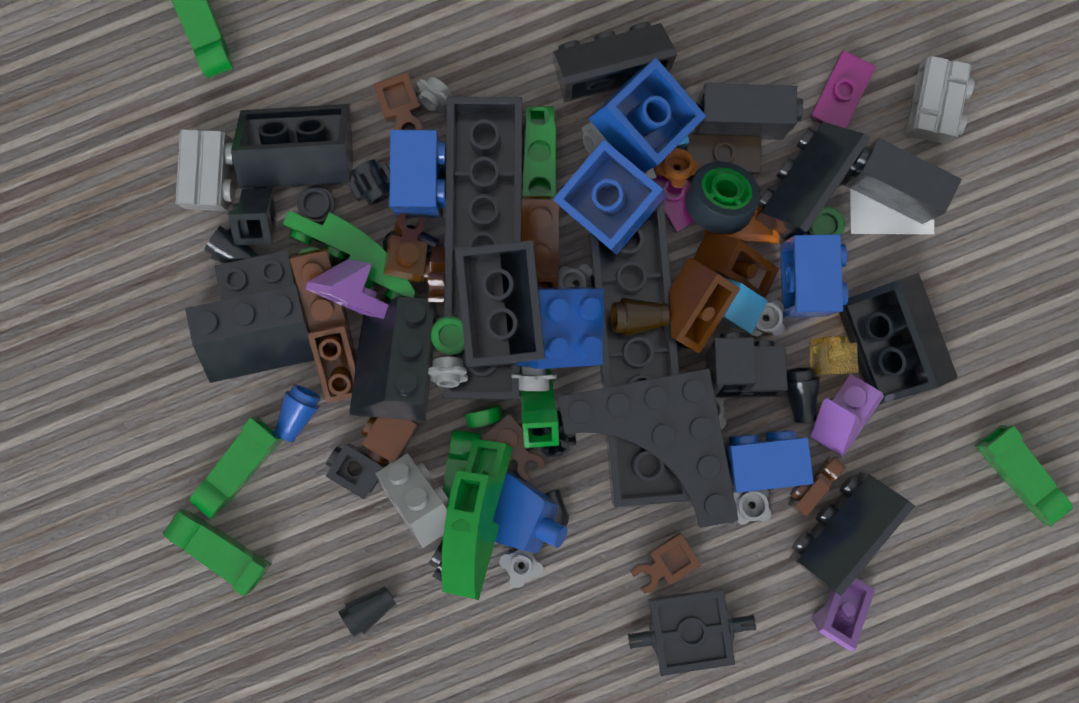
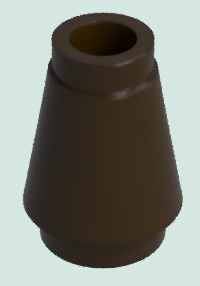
[610,298,670,336]

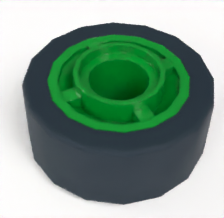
[685,161,761,234]

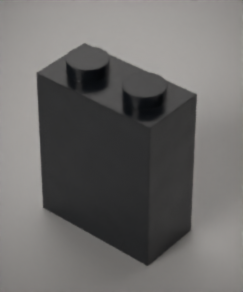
[695,83,803,140]
[844,138,962,224]

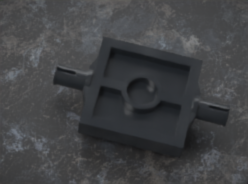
[628,588,756,676]

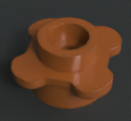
[655,148,699,188]

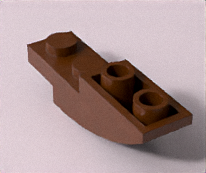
[521,196,559,288]
[290,247,357,403]

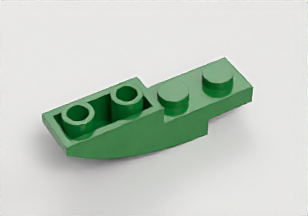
[283,211,419,299]
[441,439,513,600]

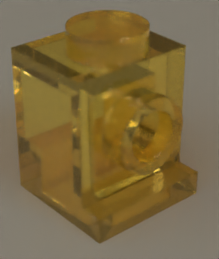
[810,336,859,375]

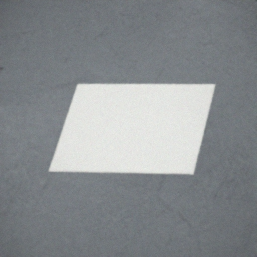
[850,188,934,234]

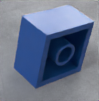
[588,58,706,173]
[389,130,446,218]
[553,139,666,255]
[780,234,848,318]
[514,287,604,369]
[724,430,814,493]

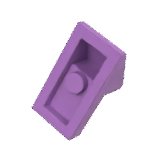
[305,260,389,319]
[811,374,884,457]
[812,578,875,652]

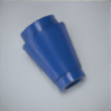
[274,384,320,442]

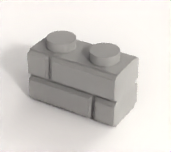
[905,56,975,144]
[175,129,235,211]

